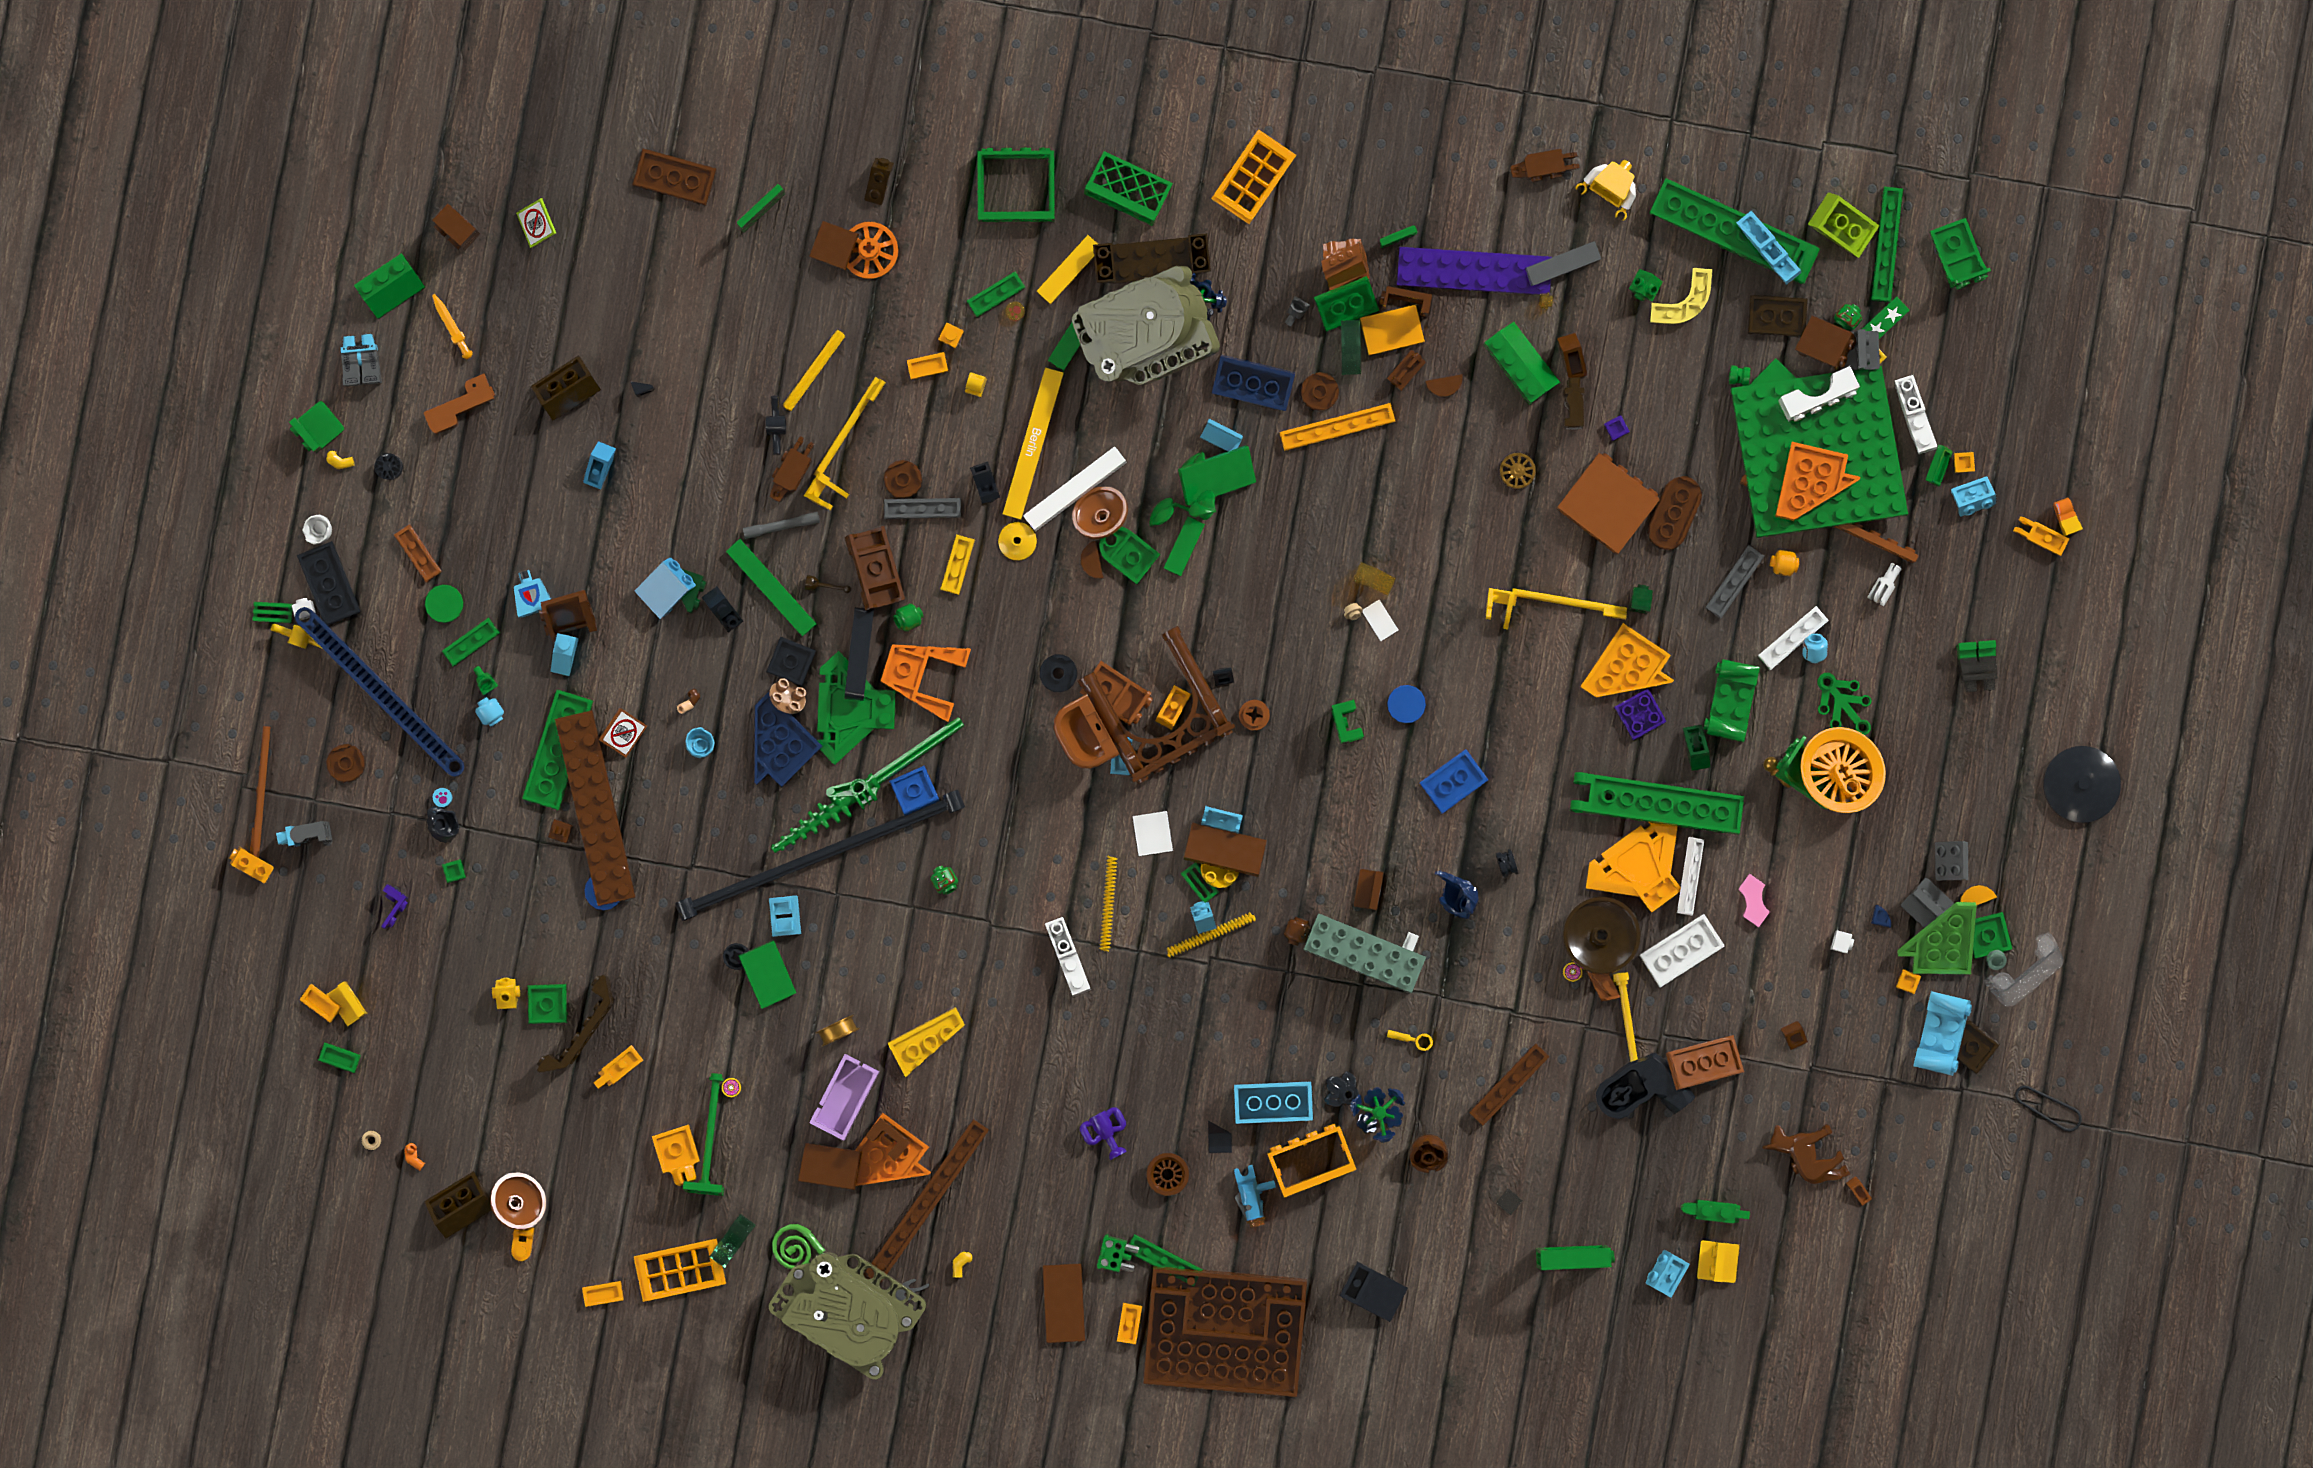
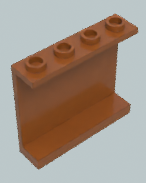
[1556,453,1660,555]

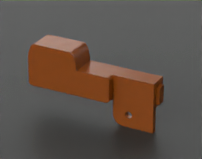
[424,374,495,434]

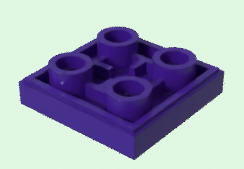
[1614,688,1667,740]

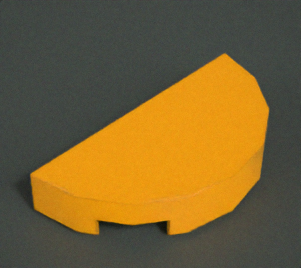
[1960,885,1997,905]

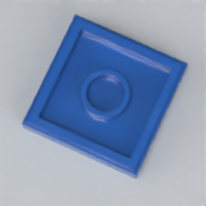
[889,766,940,816]

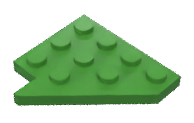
[1897,902,1977,974]

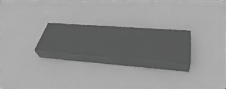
[1525,241,1601,286]
[884,498,961,519]
[1705,545,1764,619]

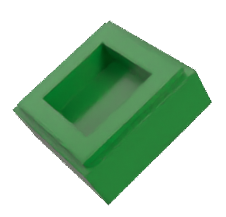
[442,859,466,883]

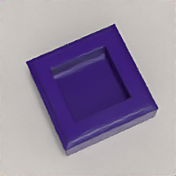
[1604,415,1630,441]

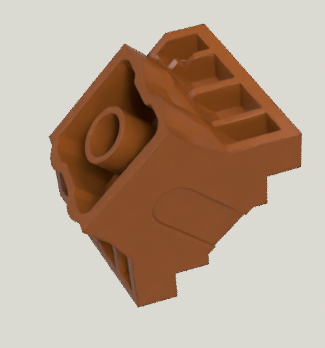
[1321,239,1370,290]

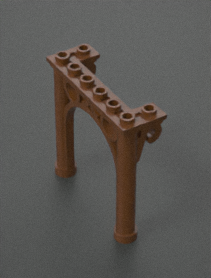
[1077,626,1235,784]

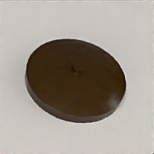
[1563,897,1641,974]

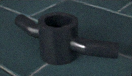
[766,395,786,455]

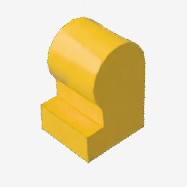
[965,372,987,397]

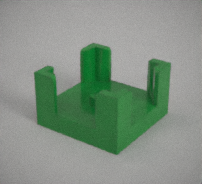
[1331,700,1364,744]

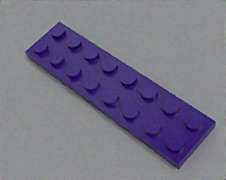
[1397,247,1552,296]

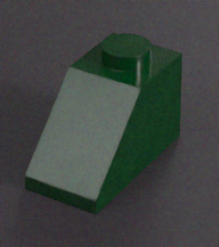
[1628,584,1653,614]

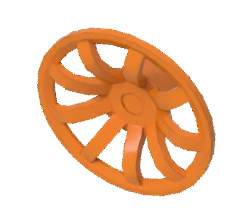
[847,222,898,279]

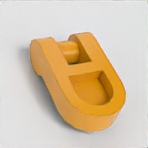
[511,1227,534,1261]

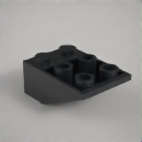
[1339,1261,1408,1322]

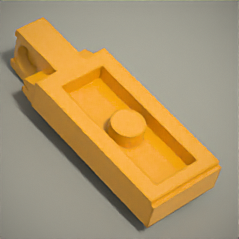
[594,1045,644,1089]

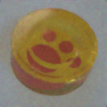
[1006,301,1025,321]

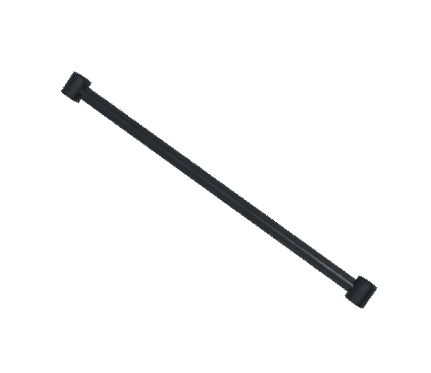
[675,790,965,921]

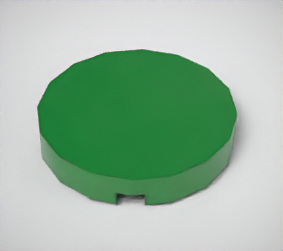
[425,584,464,623]

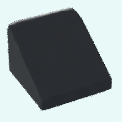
[630,382,655,397]

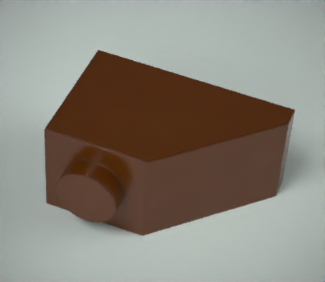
[1557,333,1587,378]

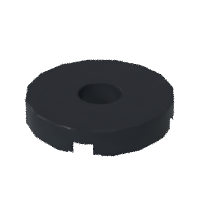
[1039,654,1077,692]

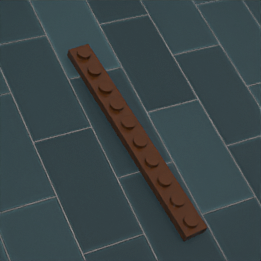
[864,1119,989,1284]

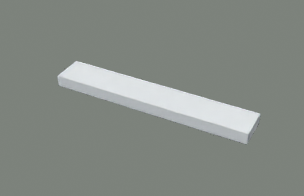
[1023,447,1127,532]

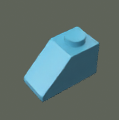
[551,633,578,676]

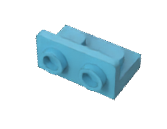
[1951,476,1996,516]
[1646,1250,1690,1297]

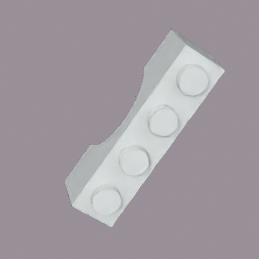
[1779,366,1860,422]

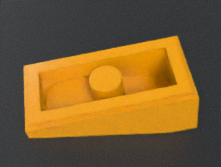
[1155,685,1191,730]

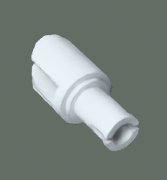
[1867,563,1902,606]

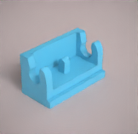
[1201,806,1243,833]

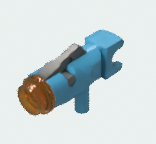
[1234,1165,1276,1228]

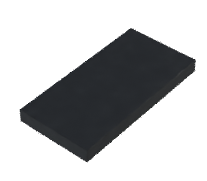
[297,541,361,625]

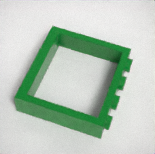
[978,147,1055,222]
[1536,1245,1615,1270]

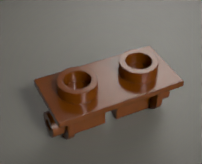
[1387,350,1426,391]

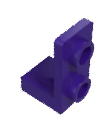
[381,884,408,929]

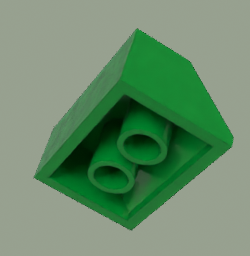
[354,253,426,319]

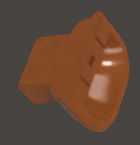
[1053,694,1120,769]

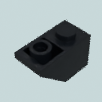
[702,586,743,633]

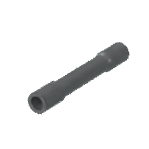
[743,512,820,539]

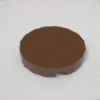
[1301,372,1339,411]
[884,460,922,499]
[326,744,365,782]

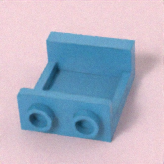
[635,558,696,619]

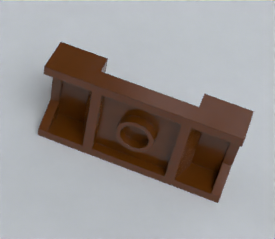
[844,526,905,611]

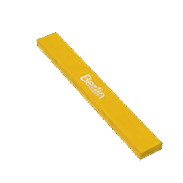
[1003,368,1064,520]

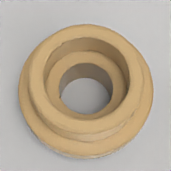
[1344,603,1363,620]
[362,1131,381,1150]

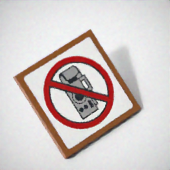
[598,708,647,757]

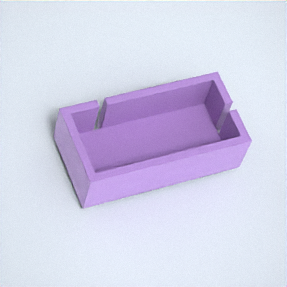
[810,1054,880,1140]

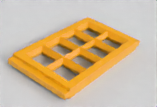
[1211,129,1296,224]
[634,1239,726,1302]

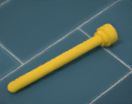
[1613,972,1638,1062]

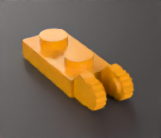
[2013,516,2069,556]

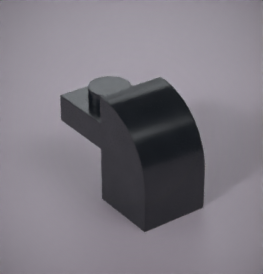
[970,461,1000,504]

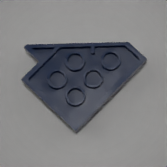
[755,692,823,787]

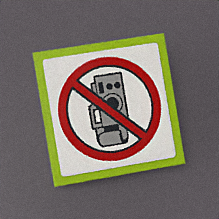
[516,198,556,248]

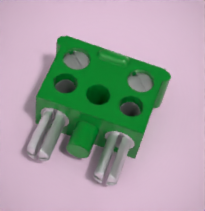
[1097,1234,1139,1272]

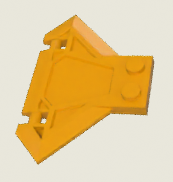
[1586,822,1681,913]

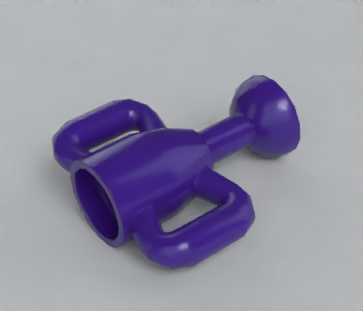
[1080,1107,1127,1160]

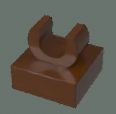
[548,819,573,843]

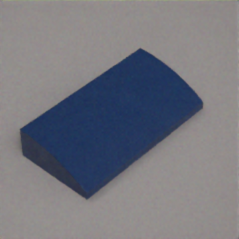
[1212,354,1296,411]

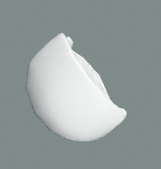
[302,515,332,544]

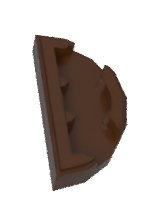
[1425,374,1463,397]
[1081,541,1104,579]

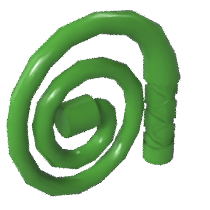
[772,1224,825,1269]

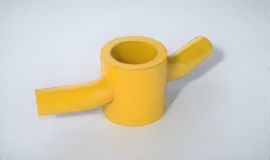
[271,624,323,649]

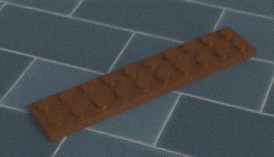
[555,710,636,906]

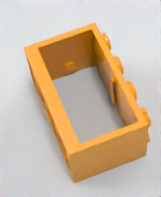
[1267,1124,1356,1197]

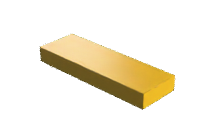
[940,534,975,595]

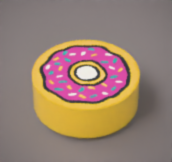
[1563,962,1582,982]
[722,1078,741,1097]

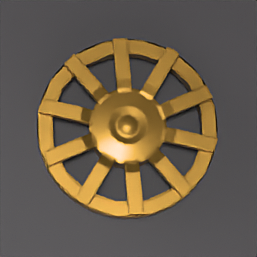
[1500,453,1536,489]

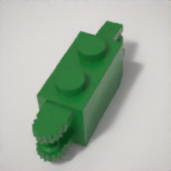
[1681,1199,1750,1223]

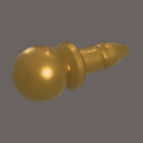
[1763,757,1790,788]

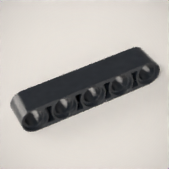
[844,607,874,701]

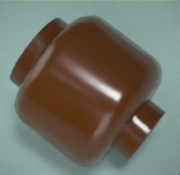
[1284,917,1311,946]

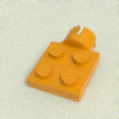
[652,1125,700,1186]

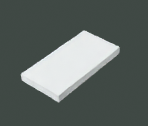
[1639,914,1725,987]

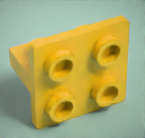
[1697,1240,1739,1283]

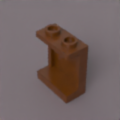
[1795,316,1856,371]
[539,590,597,642]

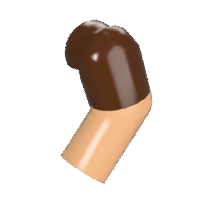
[677,689,700,714]

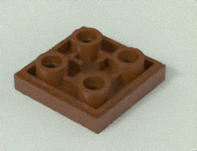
[809,221,859,270]

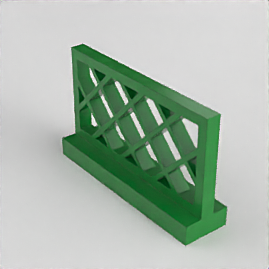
[1084,151,1173,226]

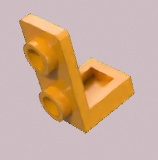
[229,846,274,883]

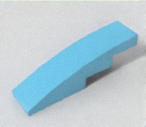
[1736,211,1801,285]

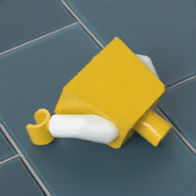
[1576,160,1636,221]

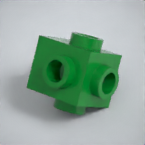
[1629,269,1663,302]

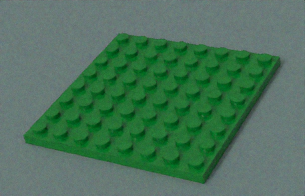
[1730,366,1908,538]

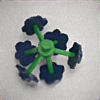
[1350,1087,1405,1143]

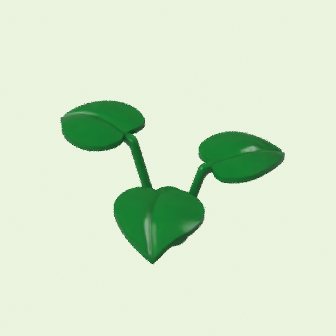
[1150,452,1216,527]

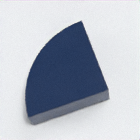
[1871,905,1891,928]

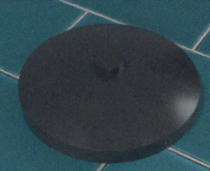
[2043,746,2121,823]

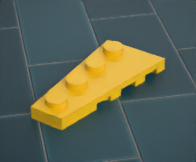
[888,1007,965,1077]

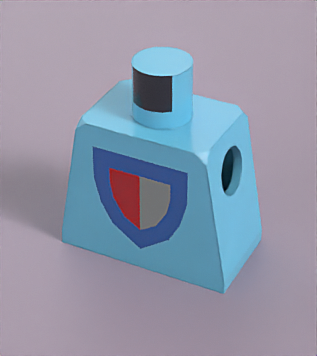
[514,570,551,618]

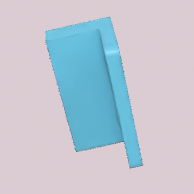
[1200,419,1243,452]

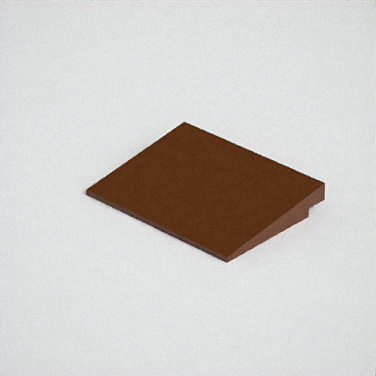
[1143,1266,1307,1397]

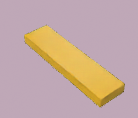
[1037,235,1098,304]

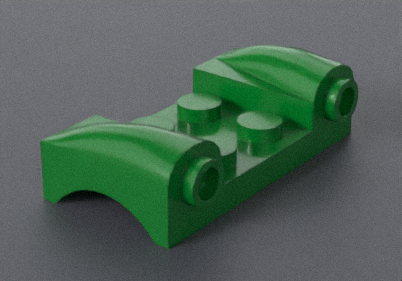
[1703,659,1760,743]

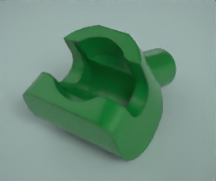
[473,666,498,695]

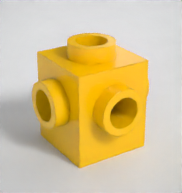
[492,978,520,1009]

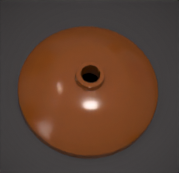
[1072,487,1128,539]
[490,1173,546,1230]

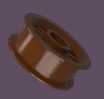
[1147,1153,1189,1196]

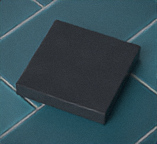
[766,636,816,686]

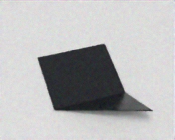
[1208,1120,1232,1153]

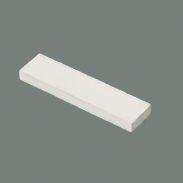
[1758,606,1829,670]
[1677,837,1704,916]

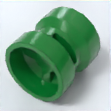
[1729,365,1750,386]

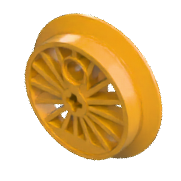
[1800,727,1885,813]

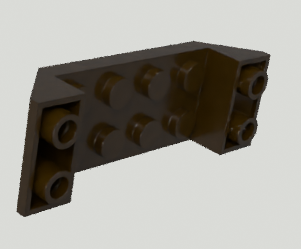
[1093,233,1211,284]
[537,974,614,1072]

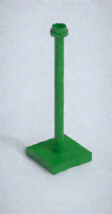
[683,1073,725,1196]

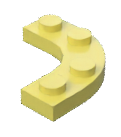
[1650,268,1712,324]

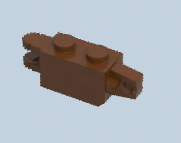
[1510,149,1580,182]
[770,436,815,502]

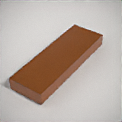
[394,524,442,583]

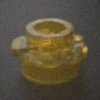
[1539,292,1553,311]

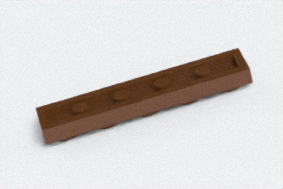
[1469,1043,1550,1126]

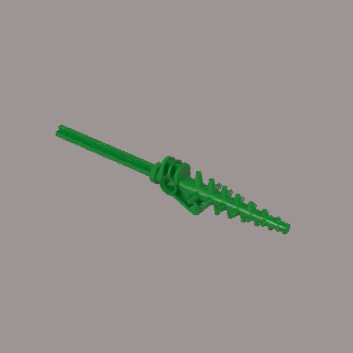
[771,717,964,853]

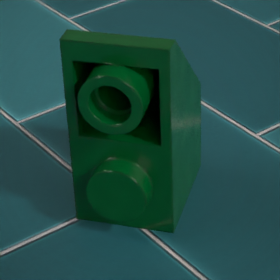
[682,569,707,614]

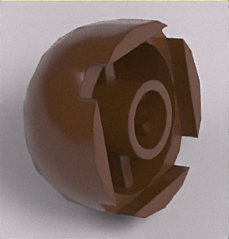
[1410,1134,1448,1173]

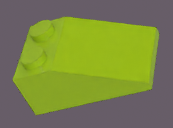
[1808,192,1879,258]

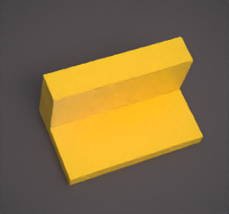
[327,981,367,1026]

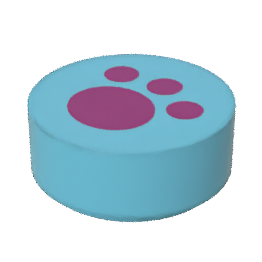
[433,788,453,807]

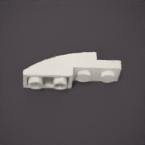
[1895,375,1937,454]
[1045,917,1091,997]

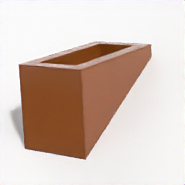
[1846,1176,1872,1206]

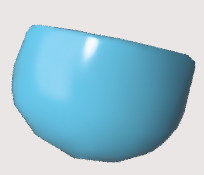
[685,727,715,758]

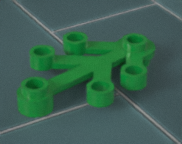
[1817,673,1872,735]

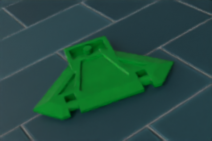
[817,651,896,765]

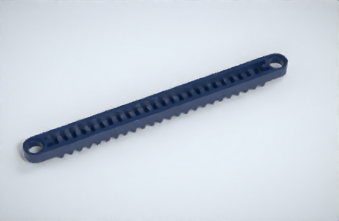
[295,607,465,776]

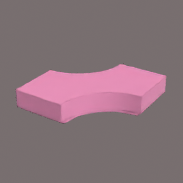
[1738,874,1770,927]

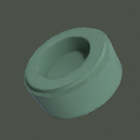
[1986,950,2007,970]

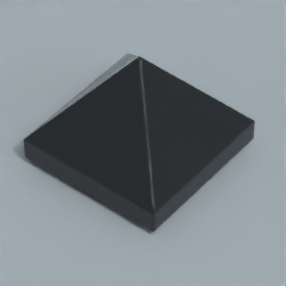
[1213,667,1234,686]

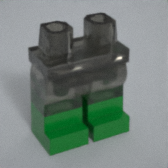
[1956,640,1998,693]

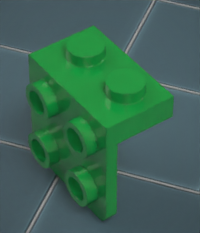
[289,401,344,454]

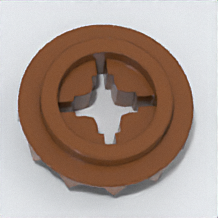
[1239,700,1270,730]

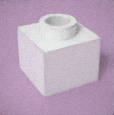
[292,598,316,620]
[1831,930,1854,953]

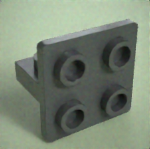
[1841,329,1880,370]
[1935,841,1968,880]
[1901,878,1954,928]

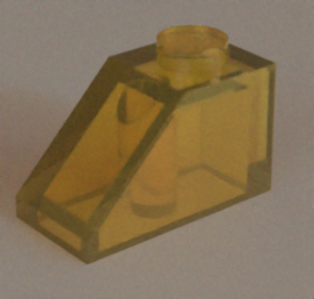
[1353,562,1395,596]

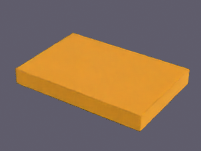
[1360,305,1425,356]

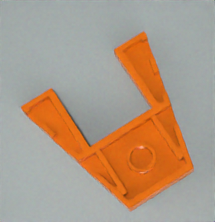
[881,645,971,722]

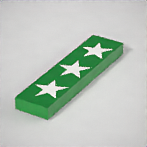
[1862,297,1910,339]

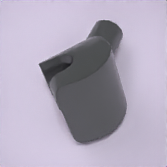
[1285,296,1310,326]

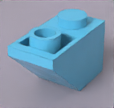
[1190,901,1216,934]

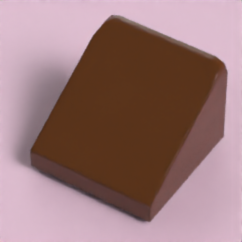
[1781,1021,1808,1050]

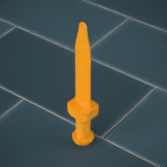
[432,294,472,359]

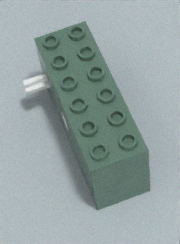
[1303,913,1426,993]

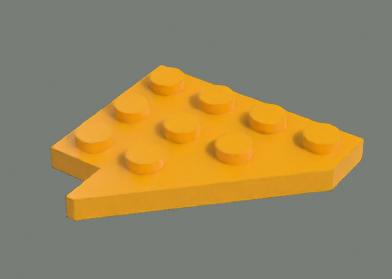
[1580,623,1674,698]

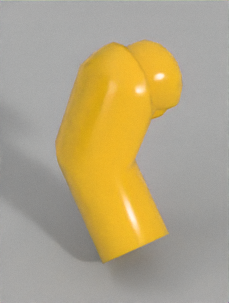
[326,451,355,469]
[953,1251,972,1278]

